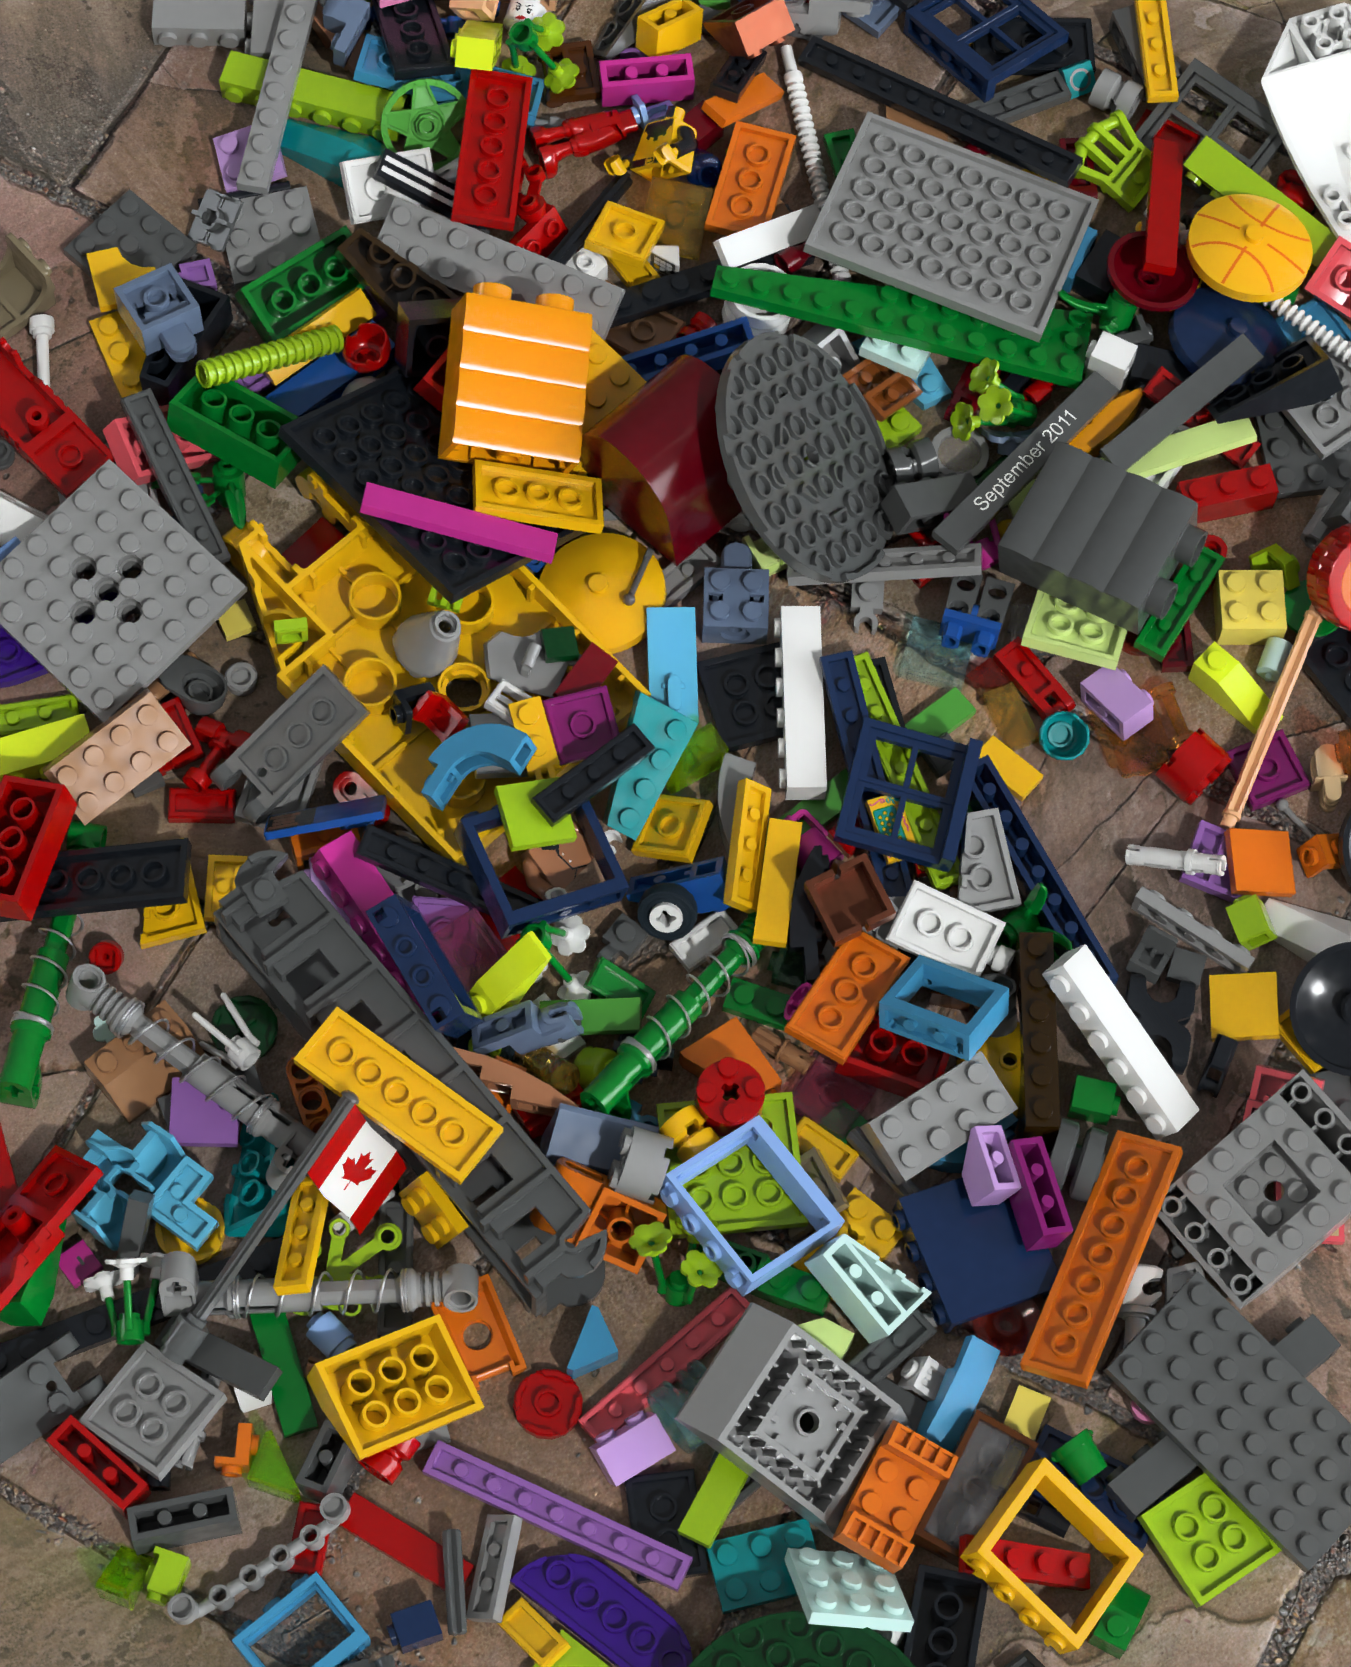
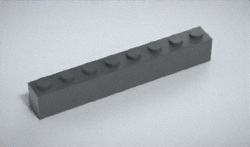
[1103,1314,1341,1523]

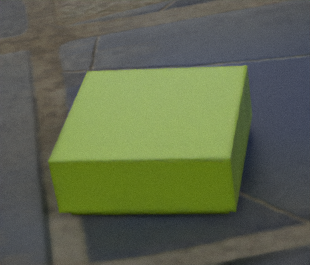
[273,617,308,645]

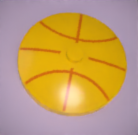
[1186,194,1313,303]

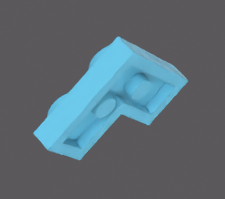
[151,1155,219,1252]

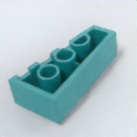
[602,690,699,841]

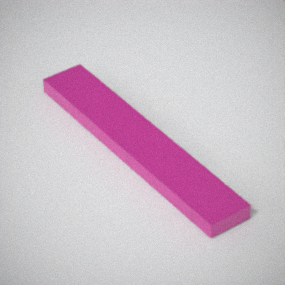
[359,482,558,564]

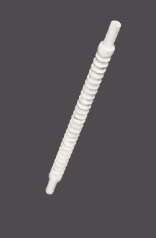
[780,45,852,282]
[1143,208,1351,368]

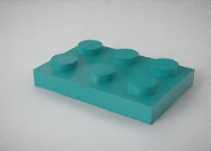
[705,1519,816,1614]

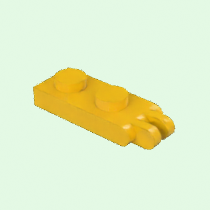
[508,696,561,780]

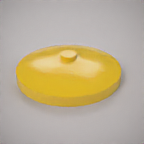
[539,533,667,654]

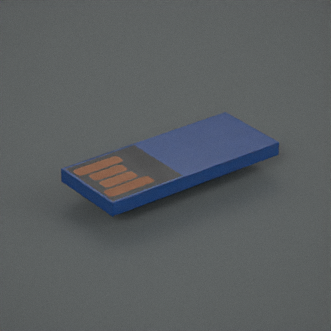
[264,794,387,841]

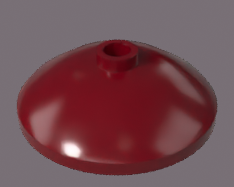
[1106,231,1199,312]

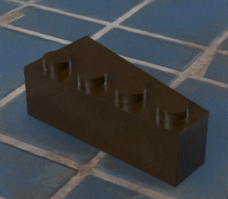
[333,227,462,324]

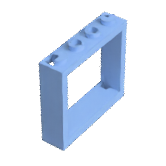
[660,1115,845,1297]

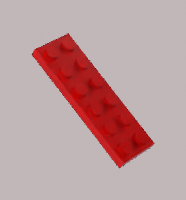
[450,69,533,232]

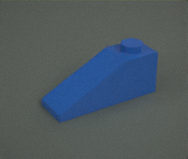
[626,856,731,914]

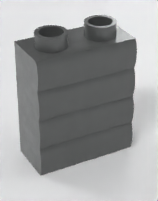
[998,441,1208,635]

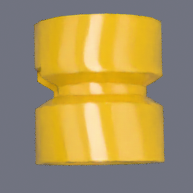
[659,1104,721,1163]

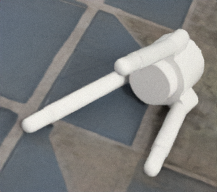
[192,992,261,1071]

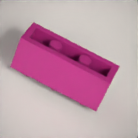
[599,53,695,107]

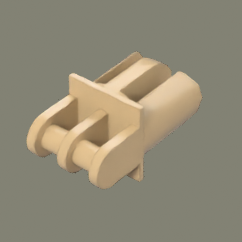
[1310,744,1348,813]

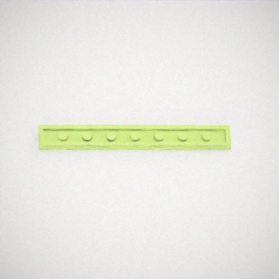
[1008,418,1257,518]

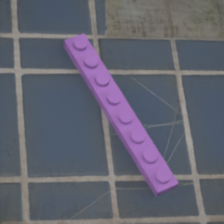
[422,1440,693,1592]

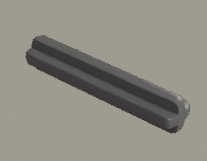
[442,1529,467,1636]

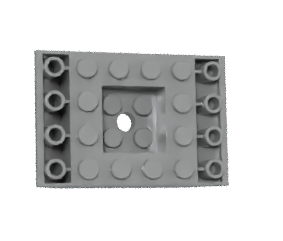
[1158,1069,1351,1310]
[674,1302,912,1542]

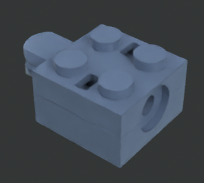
[113,263,204,362]
[702,542,769,645]

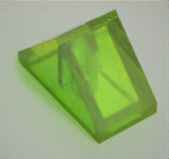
[247,1430,302,1503]
[95,1546,154,1610]

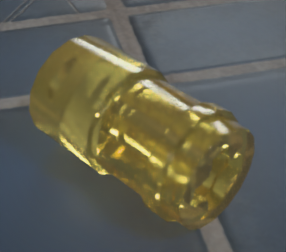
[523,1047,580,1095]

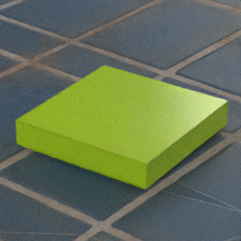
[494,777,577,852]

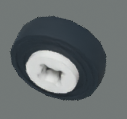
[638,882,697,941]

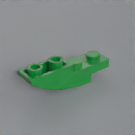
[697,1240,831,1317]

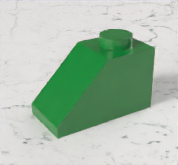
[1088,1582,1151,1660]

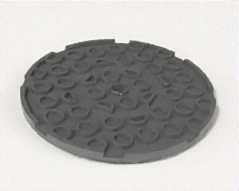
[715,331,894,584]

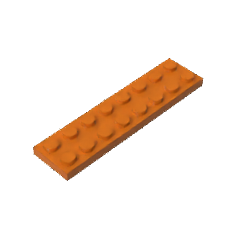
[1020,1130,1183,1389]

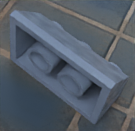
[540,1103,659,1176]

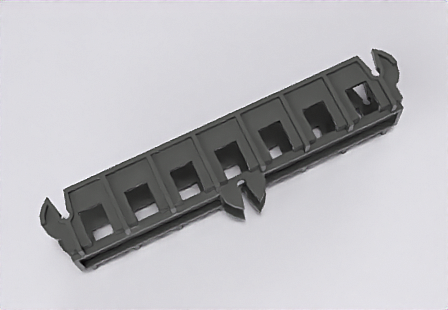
[213,850,607,1317]

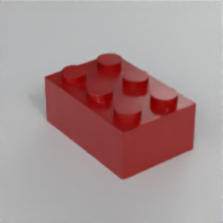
[834,1011,950,1098]

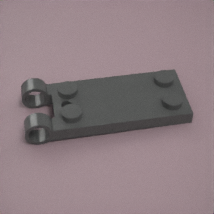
[210,664,370,827]
[0,1331,107,1465]

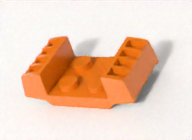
[832,1420,959,1574]

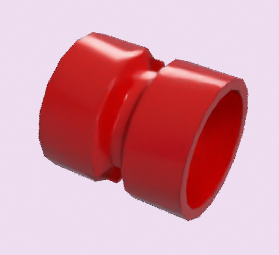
[355,1438,421,1486]

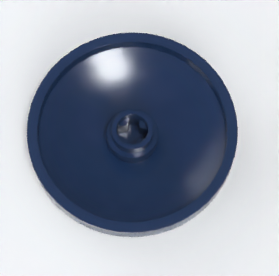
[1168,287,1287,392]

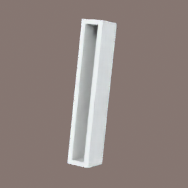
[774,606,827,800]
[1042,944,1200,1140]

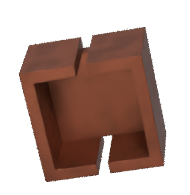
[803,852,896,948]

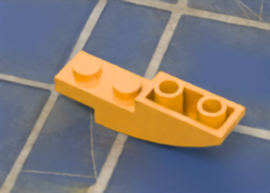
[1069,387,1143,457]

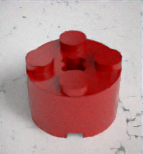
[1155,728,1232,806]
[695,1057,765,1136]

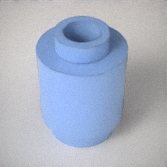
[306,1311,357,1358]

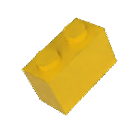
[635,0,704,57]

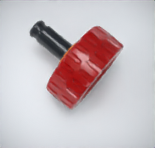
[1306,523,1351,632]

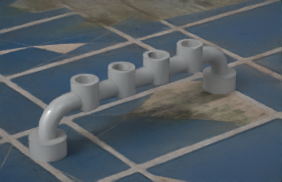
[167,1493,351,1625]

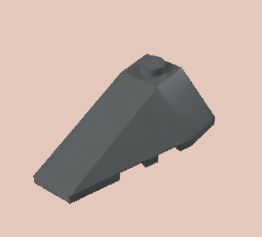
[593,0,671,60]

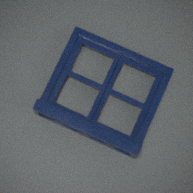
[903,0,1069,103]
[833,717,983,873]

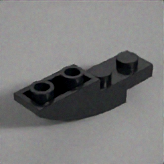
[787,845,829,984]

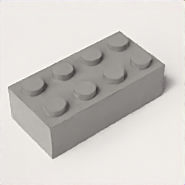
[860,1051,1018,1185]

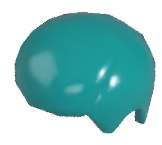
[1039,711,1090,760]

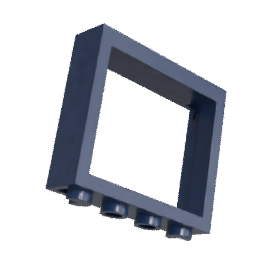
[454,801,629,939]
[366,894,485,1039]

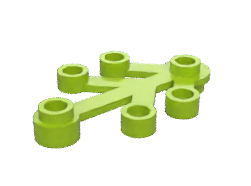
[293,1218,403,1317]

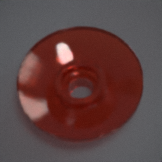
[972,1300,1040,1357]

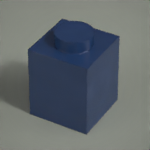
[386,1600,443,1654]

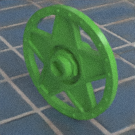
[380,78,466,171]

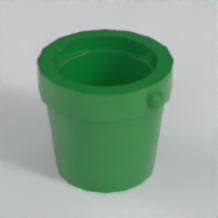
[1050,1428,1108,1486]

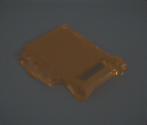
[1089,682,1194,779]

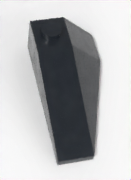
[1206,335,1343,424]

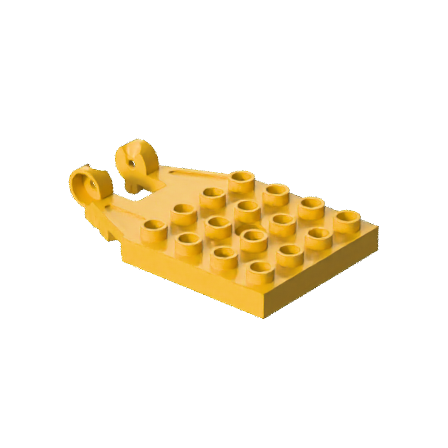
[221,466,651,866]

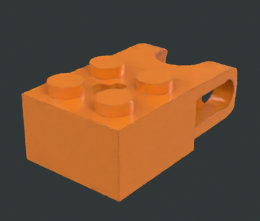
[529,1157,667,1274]

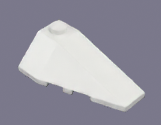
[1264,898,1351,962]

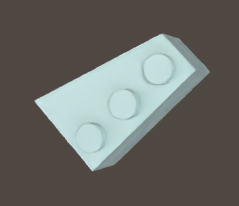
[804,1233,932,1344]

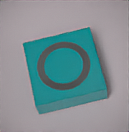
[1059,59,1096,99]

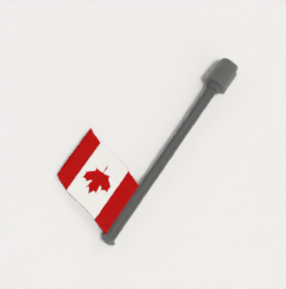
[159,1090,407,1365]

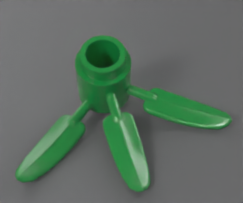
[1058,289,1138,335]
[150,460,246,530]
[996,882,1073,962]

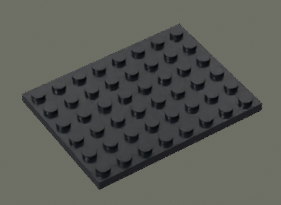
[278,369,585,604]

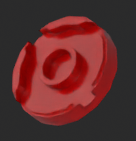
[513,1369,583,1440]

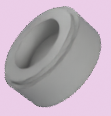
[225,662,258,696]

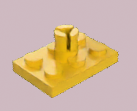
[791,1187,904,1303]

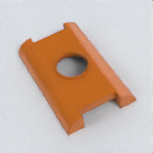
[431,1274,527,1391]

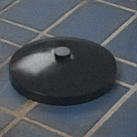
[1290,942,1351,1076]

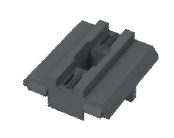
[187,189,244,252]

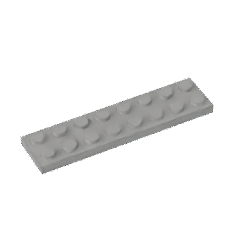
[377,197,626,341]

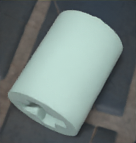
[1256,637,1293,682]

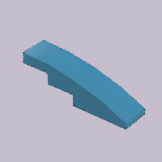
[916,1335,1000,1452]

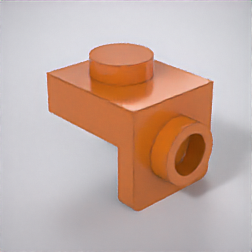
[1296,833,1341,878]
[213,1423,260,1478]

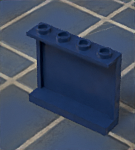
[891,1177,1058,1334]

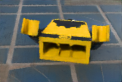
[603,106,697,183]

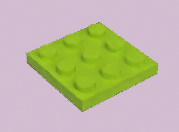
[1137,1473,1282,1608]

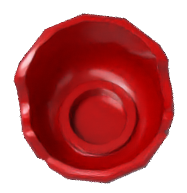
[342,323,391,373]

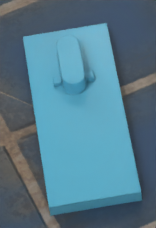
[646,607,699,723]

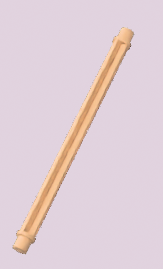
[1219,603,1323,830]

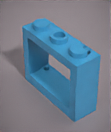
[879,955,1009,1061]
[231,1571,371,1667]

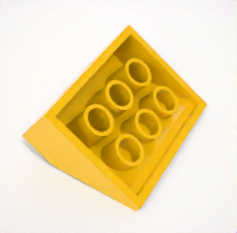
[306,1314,485,1461]

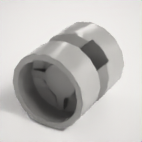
[1088,68,1145,121]

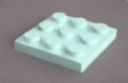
[784,1547,914,1632]

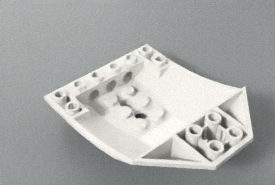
[1261,2,1351,242]

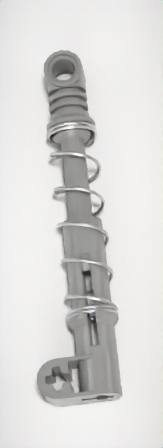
[65,964,316,1191]
[159,1251,479,1320]

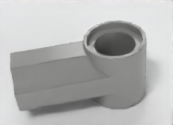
[1300,486,1340,551]

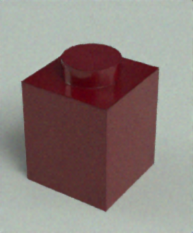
[683,100,724,158]

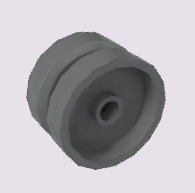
[1049,1117,1109,1203]

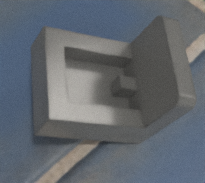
[1125,925,1178,985]

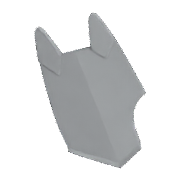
[483,630,581,698]

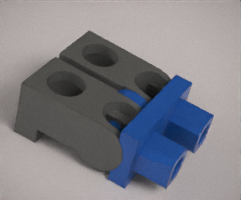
[938,575,1015,658]

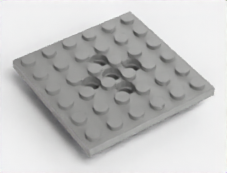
[0,459,248,723]

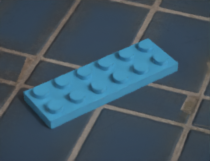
[353,33,545,126]

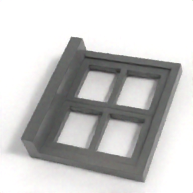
[1135,58,1284,196]

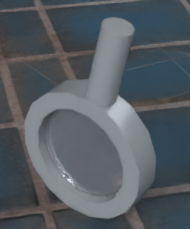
[932,426,989,480]

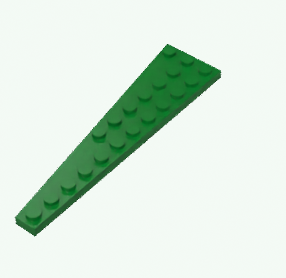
[710,265,1093,389]

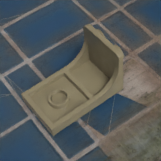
[0,232,56,341]

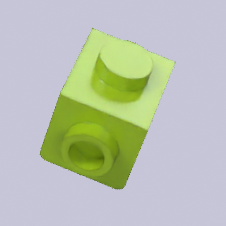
[1249,543,1300,590]

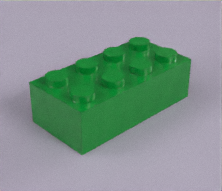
[234,225,365,344]
[167,374,302,489]

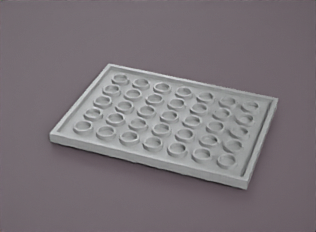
[803,111,1099,342]

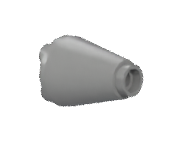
[392,610,461,679]

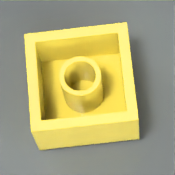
[1213,570,1287,645]

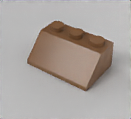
[84,1000,205,1124]

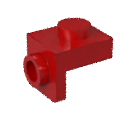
[412,690,470,743]

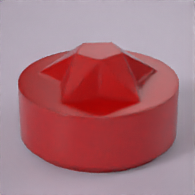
[89,939,124,975]

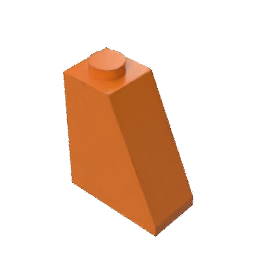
[679,1017,782,1097]

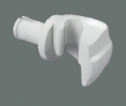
[1117,1263,1163,1349]

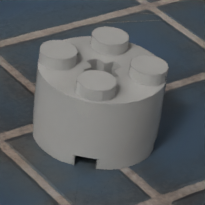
[607,1125,674,1204]

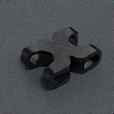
[1125,973,1196,1075]

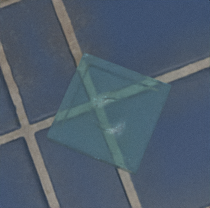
[898,616,972,692]

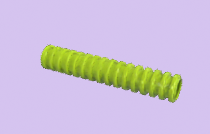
[195,325,344,389]

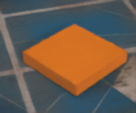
[1224,828,1296,897]

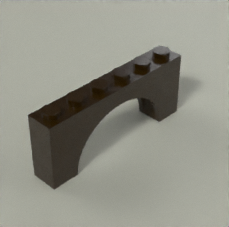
[1011,932,1060,1152]

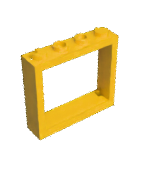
[960,1457,1144,1655]

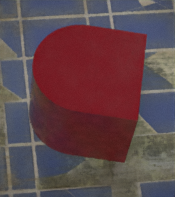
[581,354,742,566]

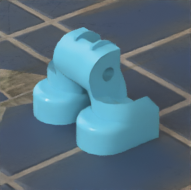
[71,1121,186,1251]

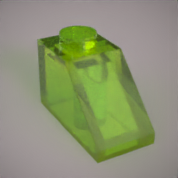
[665,722,729,795]

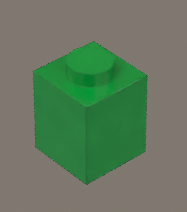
[1067,1075,1121,1126]

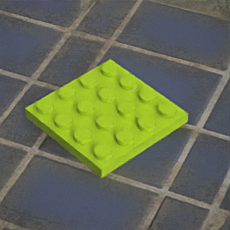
[656,1092,808,1239]

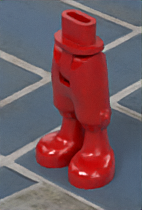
[527,109,638,180]

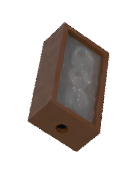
[911,1410,1039,1568]

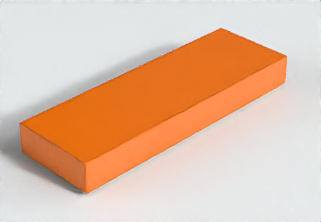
[701,72,785,128]

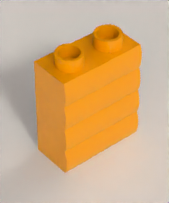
[437,282,592,473]

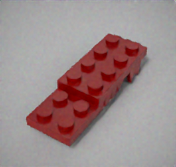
[0,337,116,499]
[0,1145,104,1312]

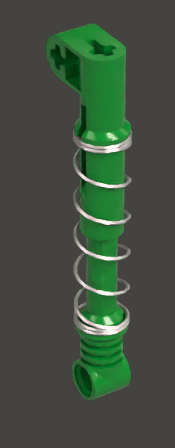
[0,820,107,1109]
[580,911,766,1120]

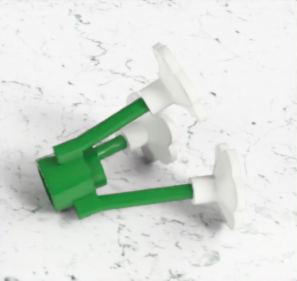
[516,915,592,1000]
[83,1252,165,1345]

